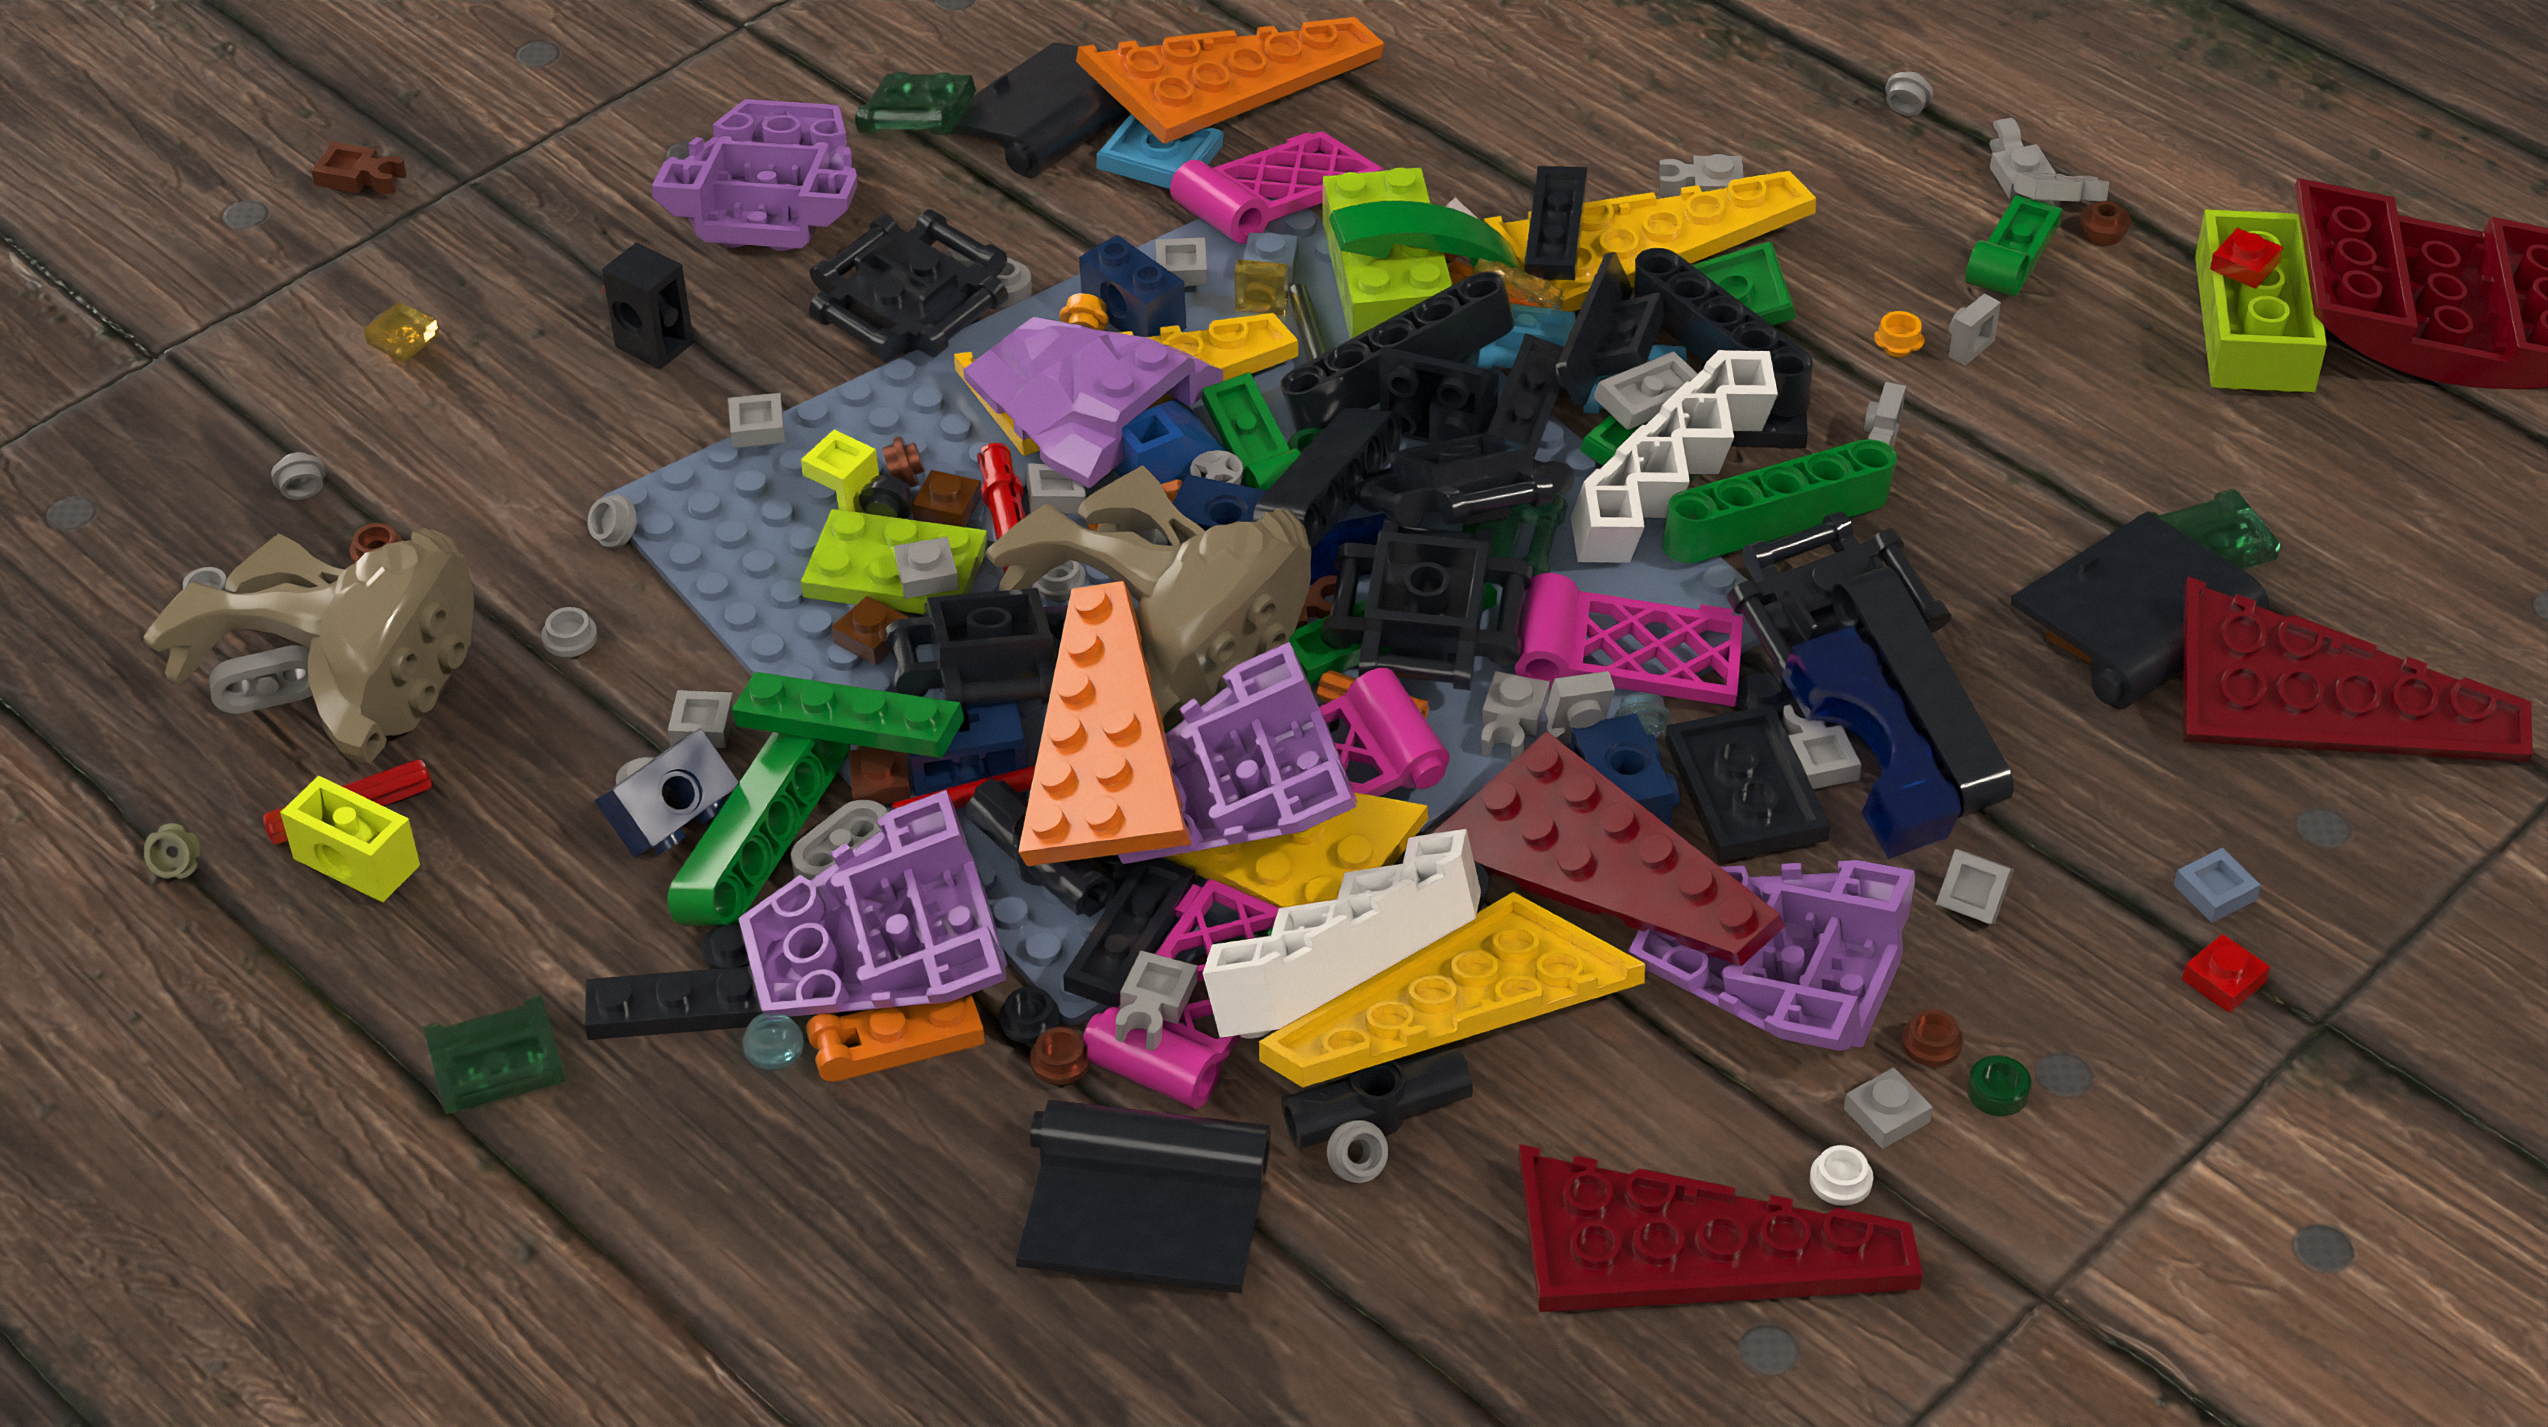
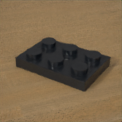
[1665,705,1830,863]

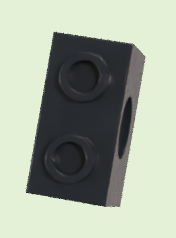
[602,242,694,370]

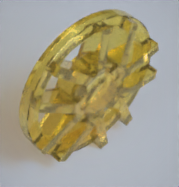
[1472,258,1564,311]

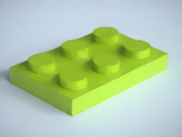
[801,509,988,615]

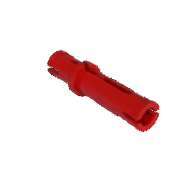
[977,443,1026,573]

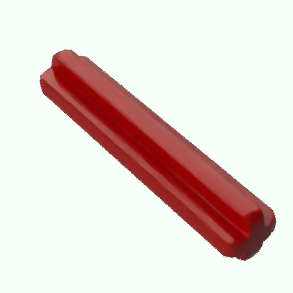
[263,759,432,845]

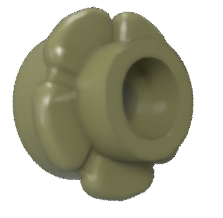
[144,823,201,879]

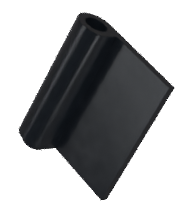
[936,42,1130,178]
[2011,511,2269,709]
[1016,1100,1271,1294]

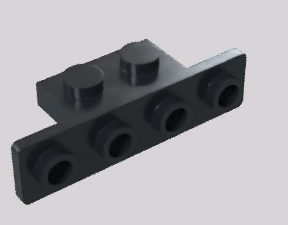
[1556,252,1668,406]

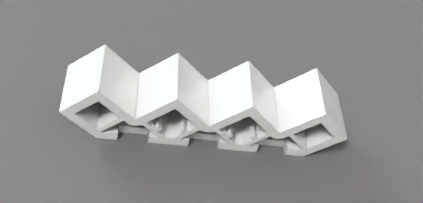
[1571,350,1778,563]
[1203,829,1481,1039]

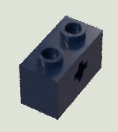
[907,702,1027,796]

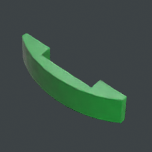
[1329,201,1524,284]

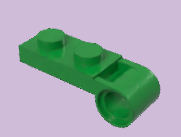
[1965,195,2062,298]
[1202,372,1301,491]

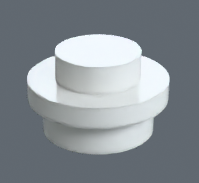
[1810,1145,1873,1206]

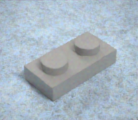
[1594,352,1698,430]

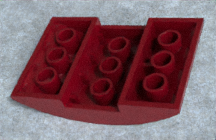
[2294,178,2548,389]

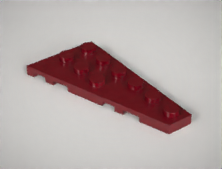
[2183,576,2533,762]
[1431,731,1785,966]
[1518,1144,1923,1312]

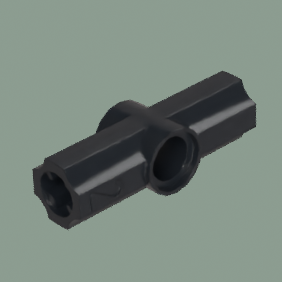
[965,778,1116,918]
[1281,1046,1473,1149]

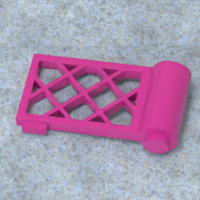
[1170,131,1384,244]
[1515,573,1744,707]
[1319,668,1450,797]
[1083,878,1279,1109]

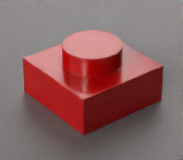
[2210,227,2283,289]
[2182,934,2271,1013]

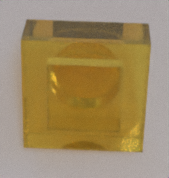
[1234,259,1288,316]
[364,302,439,362]

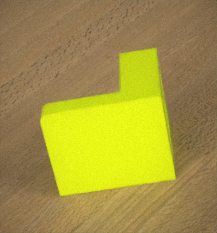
[801,429,879,513]

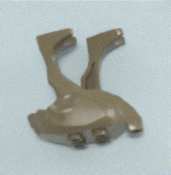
[985,465,1311,729]
[143,528,474,764]

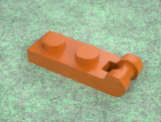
[806,994,985,1082]

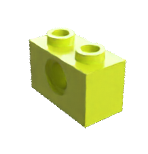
[280,776,420,902]

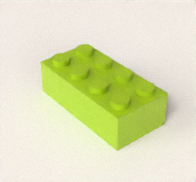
[1323,167,1452,339]
[2195,209,2327,392]

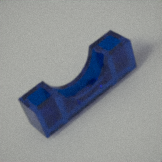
[1782,626,1962,859]

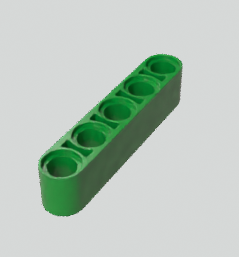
[1662,439,1897,563]
[667,732,850,927]

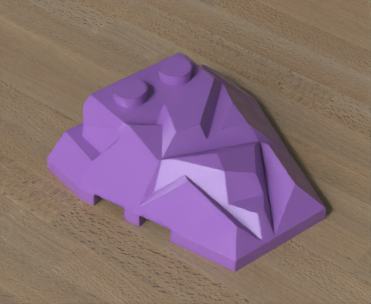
[651,99,858,251]
[963,317,1223,488]
[1117,642,1358,864]
[738,790,1007,1019]
[1628,860,1915,1051]

